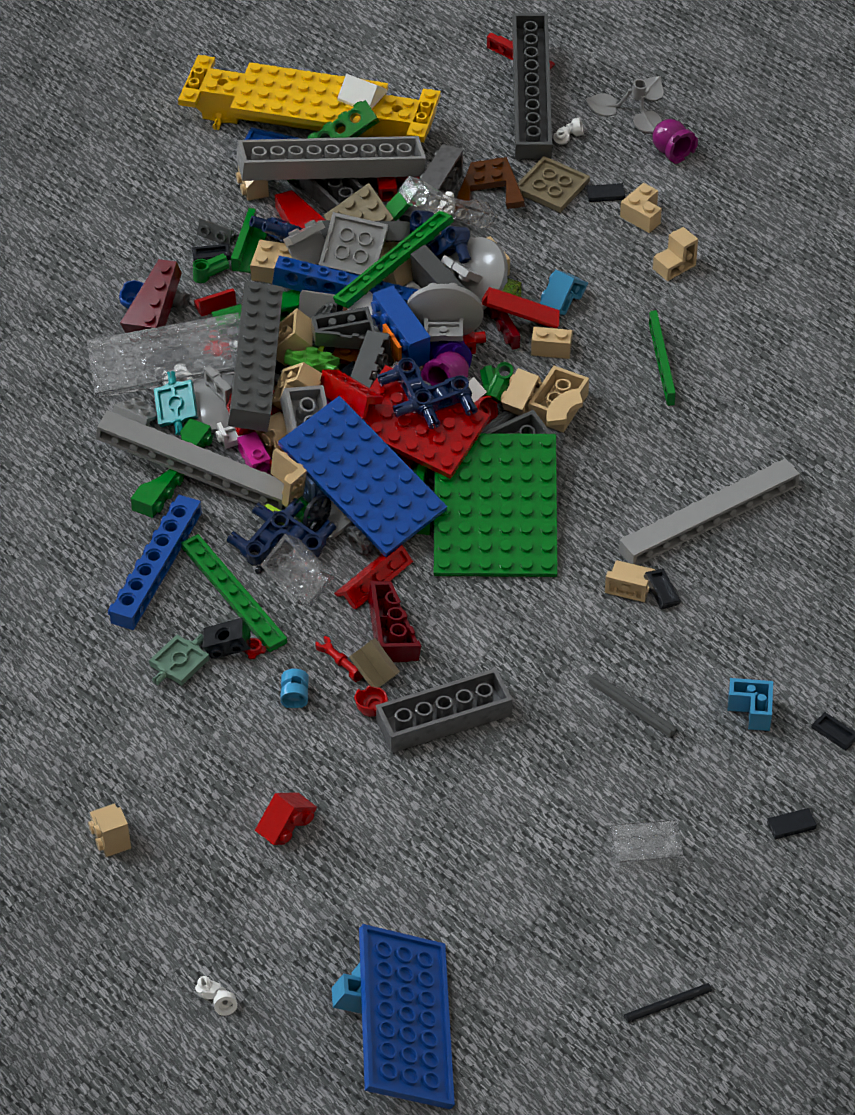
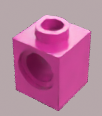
[237,431,265,461]
[244,445,271,474]

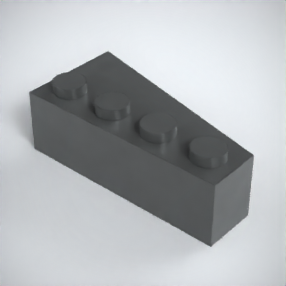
[350,330,394,388]

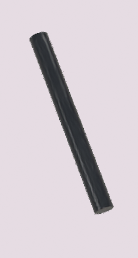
[624,983,712,1023]

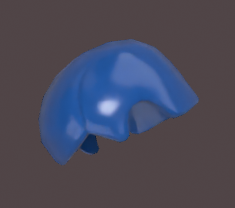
[119,280,144,309]

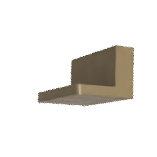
[349,638,400,687]

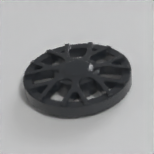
[303,495,332,532]

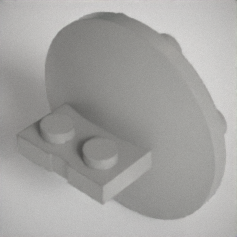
[441,237,508,310]
[407,283,483,341]
[187,365,234,433]

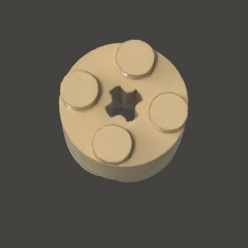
[255,411,287,458]

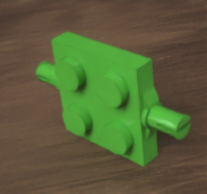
[284,347,340,371]

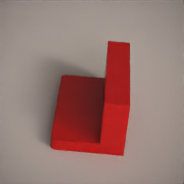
[194,288,236,317]

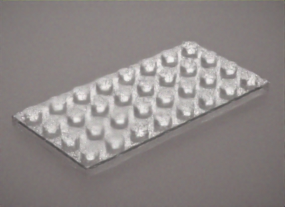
[86,313,240,398]

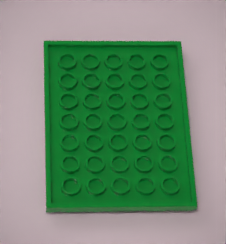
[434,433,557,577]

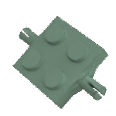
[149,634,209,686]

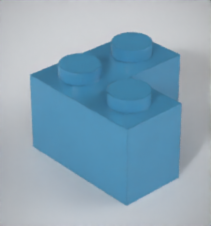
[540,269,588,315]
[727,678,773,731]
[332,963,362,1014]

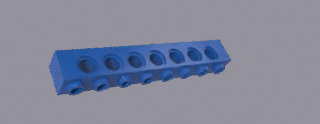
[272,255,418,303]
[108,494,202,630]

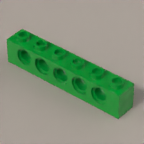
[287,100,380,183]

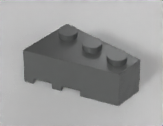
[311,307,375,350]

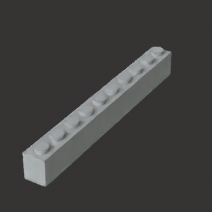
[96,410,284,510]
[619,458,800,565]

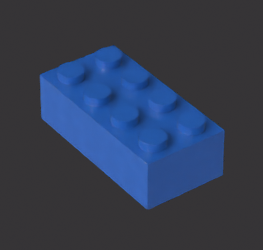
[371,286,430,371]

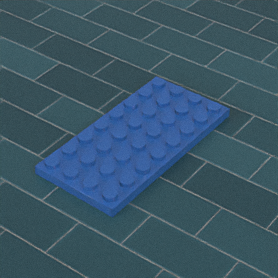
[278,396,447,557]
[359,924,455,1109]

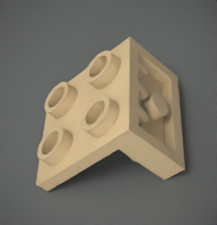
[271,448,307,508]
[605,560,655,602]

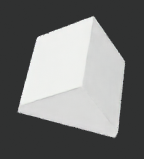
[337,74,387,109]

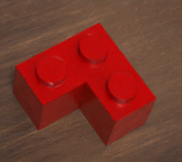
[255,793,317,845]

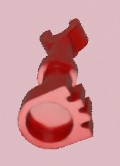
[315,636,363,682]

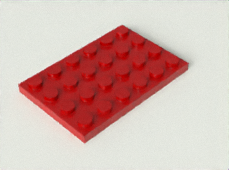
[363,365,490,479]

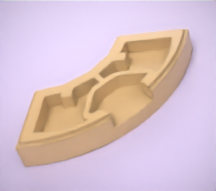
[546,388,583,426]

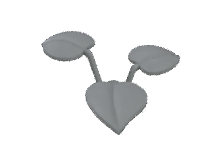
[586,76,664,133]

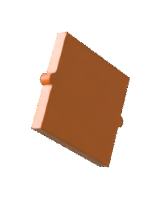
[382,324,402,365]

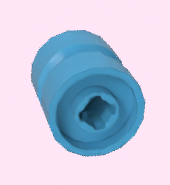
[280,669,309,708]

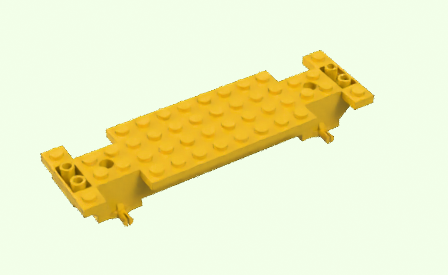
[178,55,441,143]

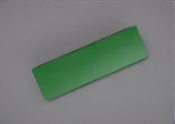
[231,208,267,273]

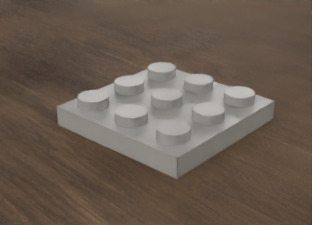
[319,212,388,275]

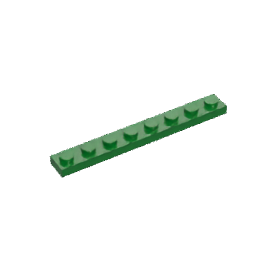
[333,210,454,308]
[181,534,287,652]

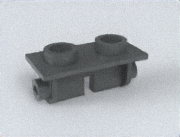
[197,218,236,246]

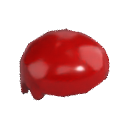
[474,396,498,424]
[354,685,389,717]

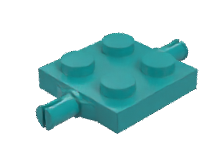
[154,371,198,435]

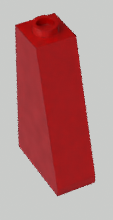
[275,190,325,228]

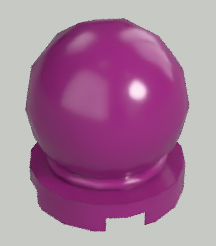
[652,119,698,164]
[421,351,469,386]

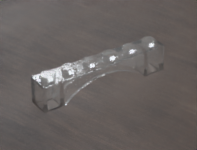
[399,176,498,230]

